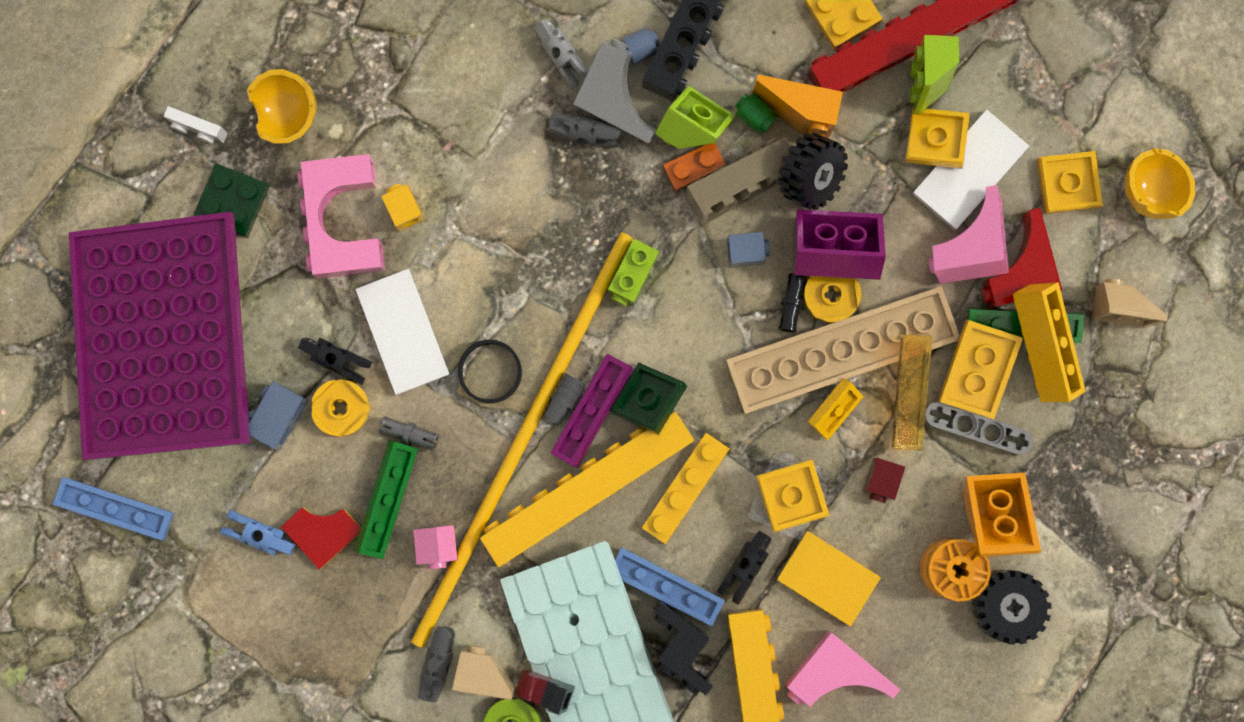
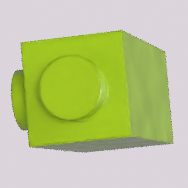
[608,239,659,307]

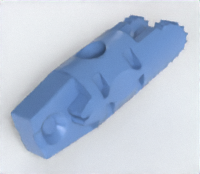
[219,509,296,556]

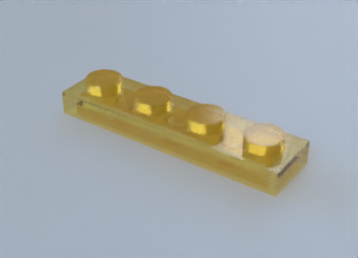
[891,333,933,451]

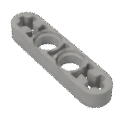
[922,402,1033,455]

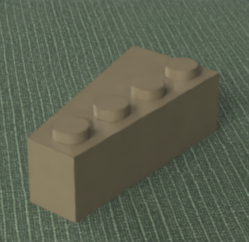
[685,137,790,226]

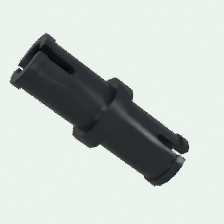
[778,273,806,333]

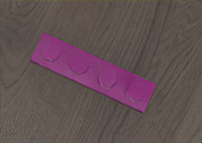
[551,354,634,468]

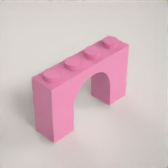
[297,154,385,279]

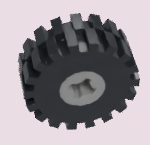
[778,132,848,210]
[972,570,1052,645]

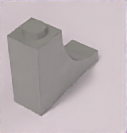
[573,38,657,143]

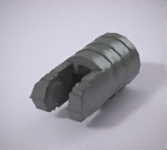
[544,373,586,426]

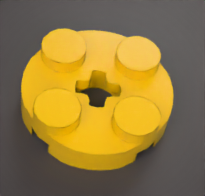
[803,276,861,324]
[311,379,371,437]

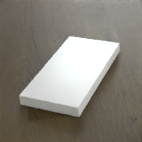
[912,110,1029,231]
[355,269,450,395]

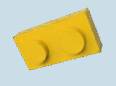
[807,378,864,441]

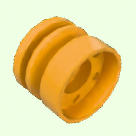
[919,538,991,601]

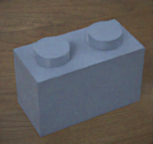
[248,382,308,450]

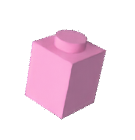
[413,525,457,569]

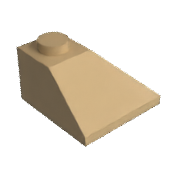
[1091,279,1168,328]
[452,645,516,700]

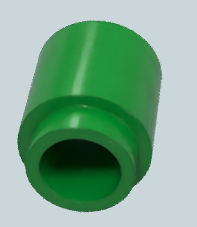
[735,93,777,134]

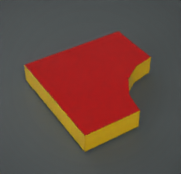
[281,507,361,570]

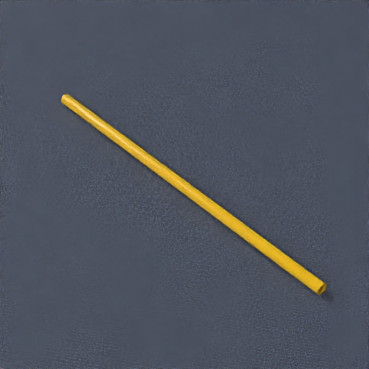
[411,232,633,648]

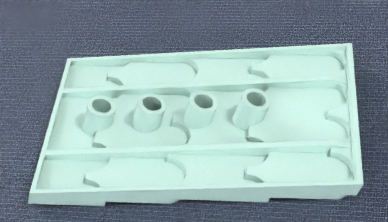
[500,541,674,722]

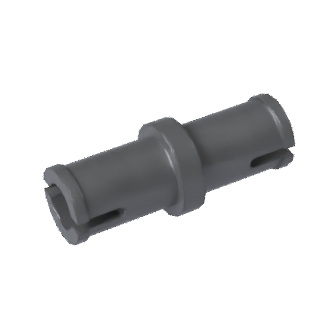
[379,416,439,451]

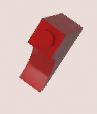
[980,208,1063,308]

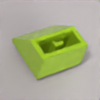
[909,35,959,114]

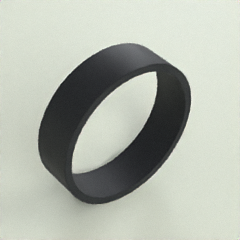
[458,339,522,404]

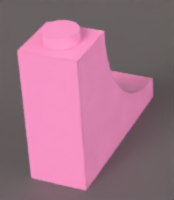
[929,185,1009,284]
[784,631,900,707]

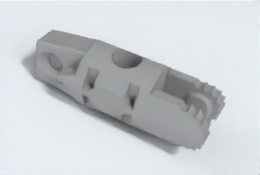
[534,20,589,89]

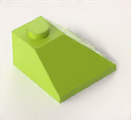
[655,85,736,149]

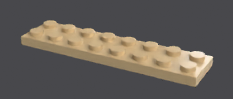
[726,286,960,415]

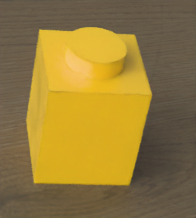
[381,184,425,232]

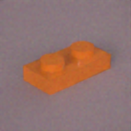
[663,143,726,192]

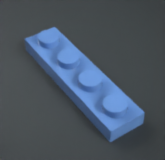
[52,477,175,541]
[615,547,725,626]

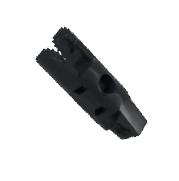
[298,337,372,385]
[717,531,772,605]

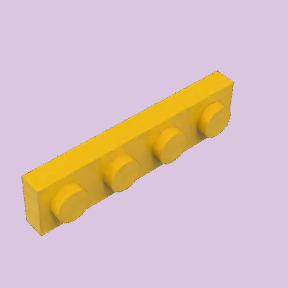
[642,433,730,544]

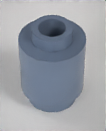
[621,27,660,65]

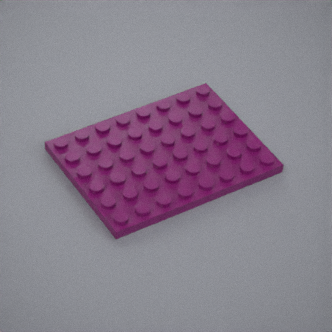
[69,212,250,460]

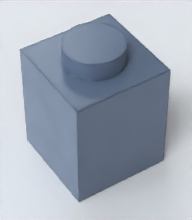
[727,232,770,268]

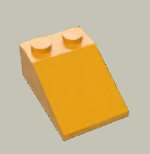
[752,74,843,138]
[963,473,1041,557]

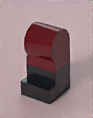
[514,670,575,715]

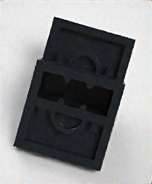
[653,600,713,696]

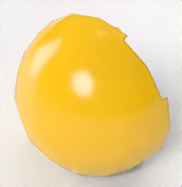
[247,69,317,144]
[1124,148,1195,219]

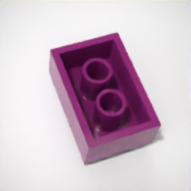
[793,209,886,280]

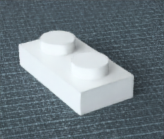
[164,106,227,144]

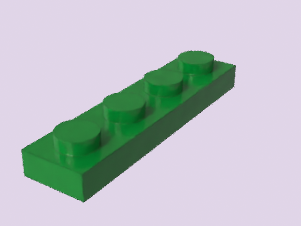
[967,307,1085,343]
[353,440,418,559]

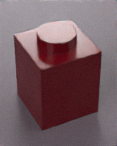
[863,458,905,504]

